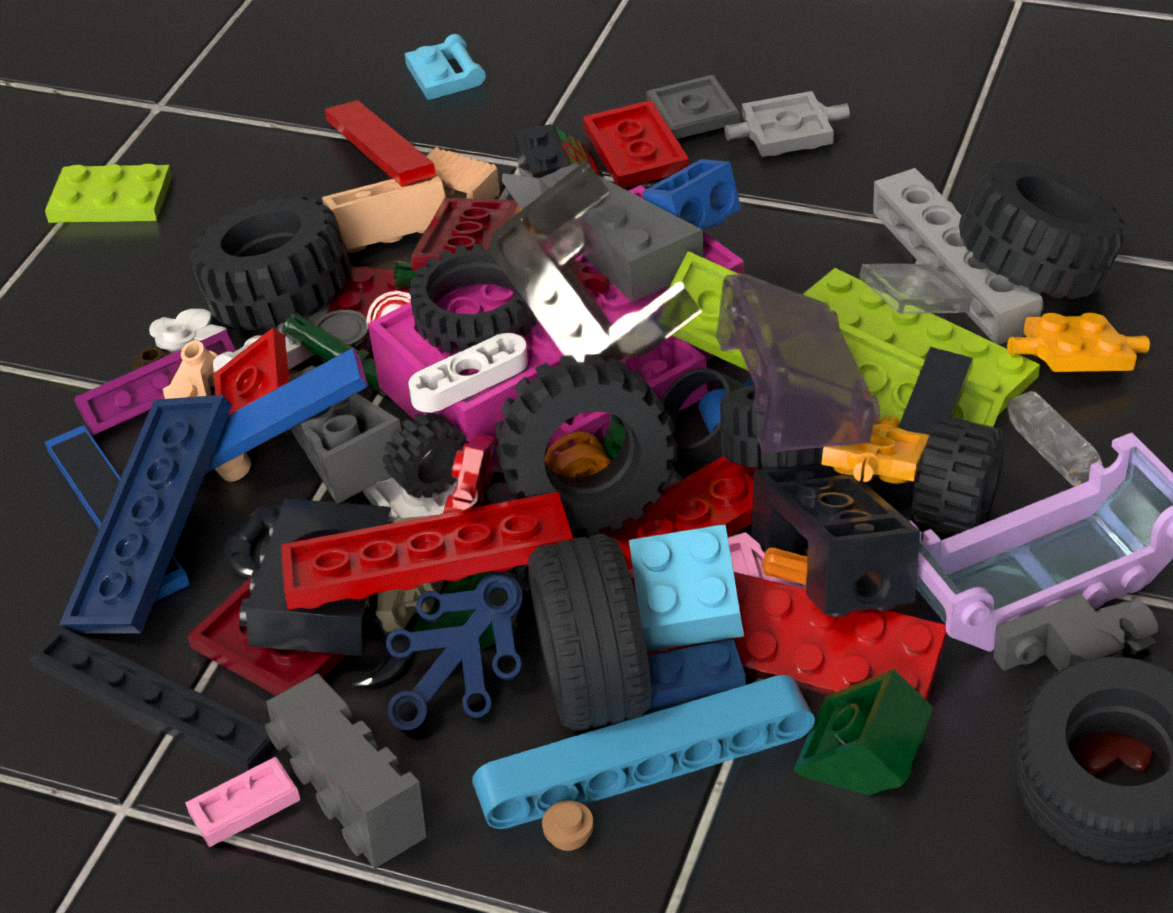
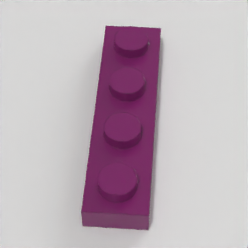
[74,330,236,437]

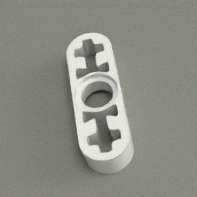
[408,333,528,412]

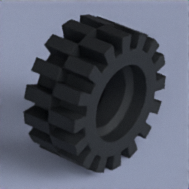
[383,412,469,498]

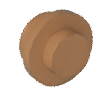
[542,801,594,851]

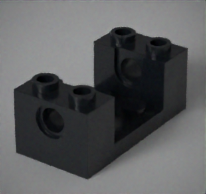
[751,463,920,617]

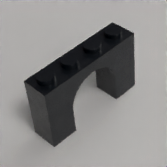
[240,498,392,656]

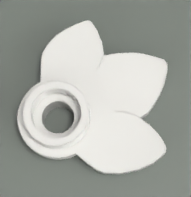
[149,309,227,354]

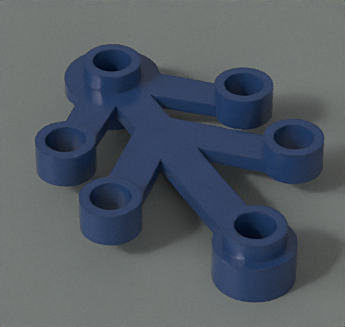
[386,573,523,732]

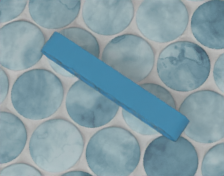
[472,675,815,829]

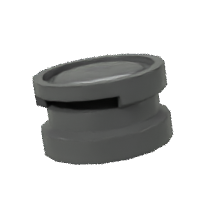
[315,310,373,363]

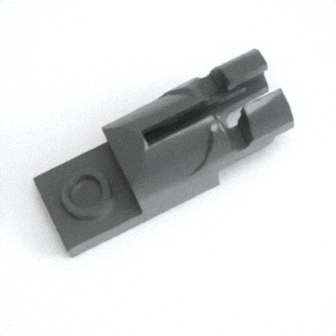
[993,593,1158,671]

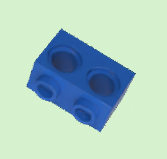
[643,159,741,230]

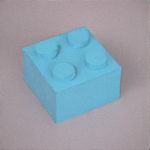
[629,524,744,652]

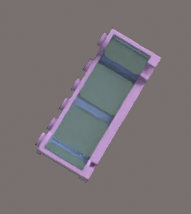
[909,432,1173,652]

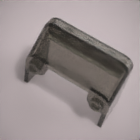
[490,160,702,363]

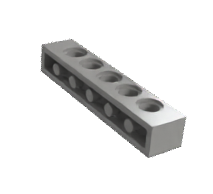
[873,168,1044,345]

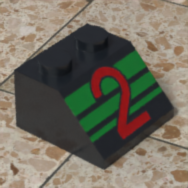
[514,124,603,178]

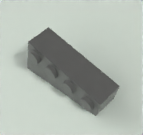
[540,164,704,303]
[289,366,402,504]
[265,673,427,869]

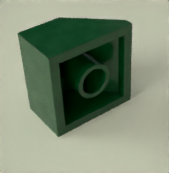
[793,669,934,796]

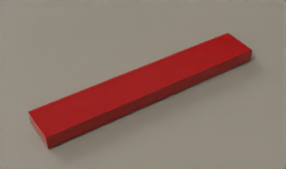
[324,100,436,186]

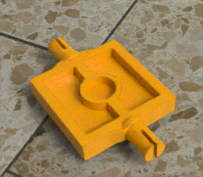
[1007,313,1150,372]
[821,415,930,484]

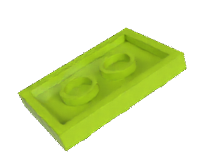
[45,164,172,223]

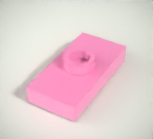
[185,757,300,847]

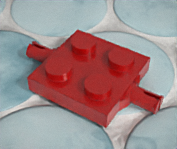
[443,434,496,514]

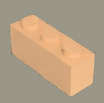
[322,175,445,253]

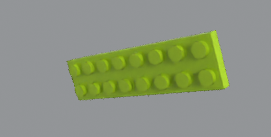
[651,251,1005,427]

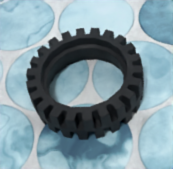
[410,244,540,353]

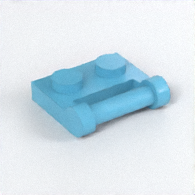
[405,34,486,100]

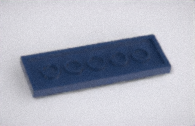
[60,395,232,634]

